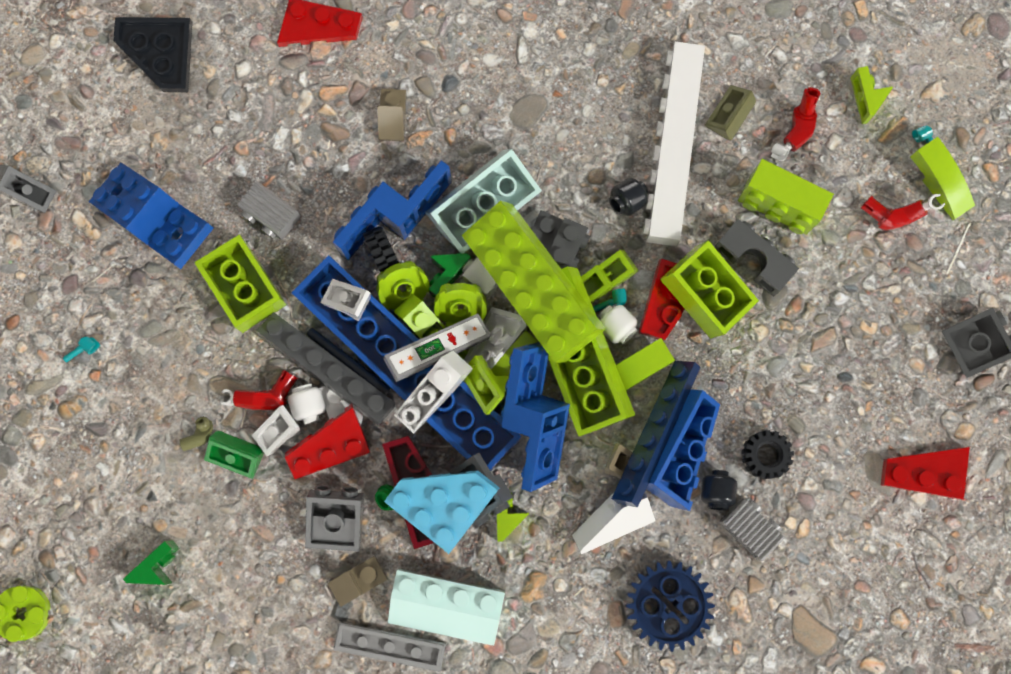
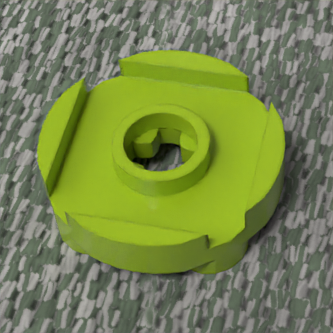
[376,261,430,310]
[434,283,487,327]
[0,585,50,642]

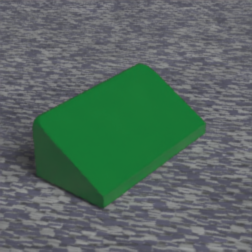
[204,431,264,479]

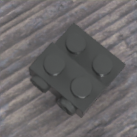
[532,210,590,269]
[941,308,1011,378]
[449,453,513,528]
[305,485,364,552]

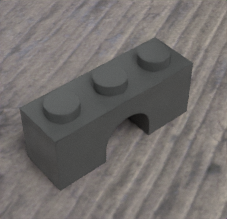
[715,219,799,297]

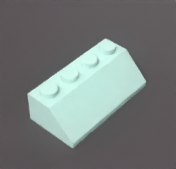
[425,149,542,254]
[388,569,505,646]

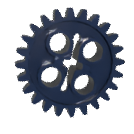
[625,560,715,652]

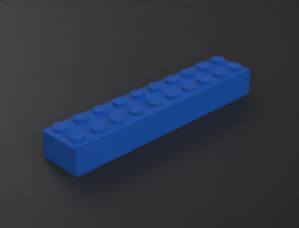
[291,255,522,471]

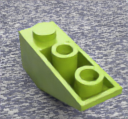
[394,294,468,360]

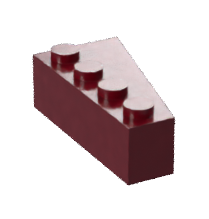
[382,436,468,549]

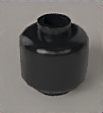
[609,178,648,216]
[701,470,738,511]

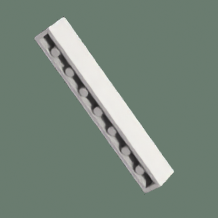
[643,41,705,246]

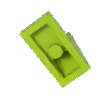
[850,66,893,124]
[464,355,509,415]
[497,492,529,542]

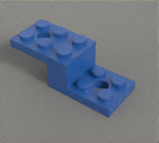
[333,160,452,261]
[88,162,214,269]
[501,342,570,492]

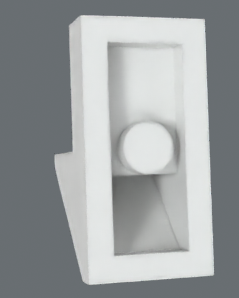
[321,279,371,321]
[252,405,301,456]

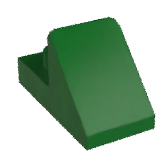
[429,253,471,298]
[123,540,180,585]

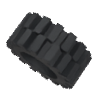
[362,225,399,272]
[741,430,794,479]

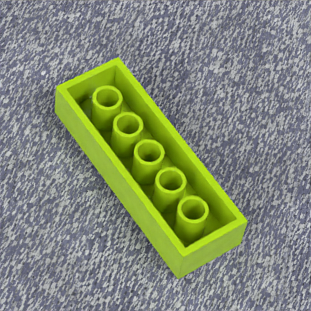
[461,200,606,363]
[548,266,635,437]

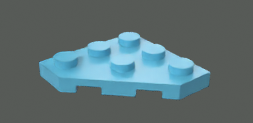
[384,471,500,554]

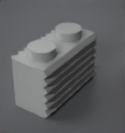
[238,181,301,240]
[719,499,785,561]

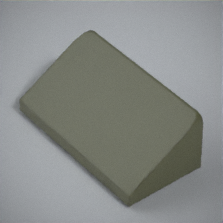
[705,85,756,141]

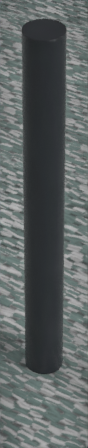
[306,328,392,396]

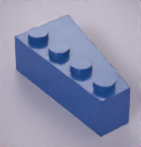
[646,389,720,511]

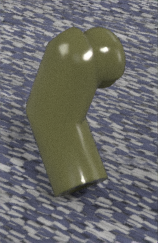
[179,416,213,452]

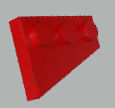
[277,0,363,47]
[638,258,685,341]
[285,404,370,479]
[881,447,970,500]

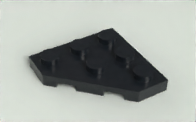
[113,17,193,93]

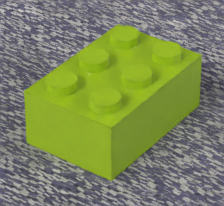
[737,159,834,235]
[194,234,287,333]
[660,240,759,339]

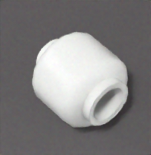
[599,305,637,344]
[287,384,326,425]

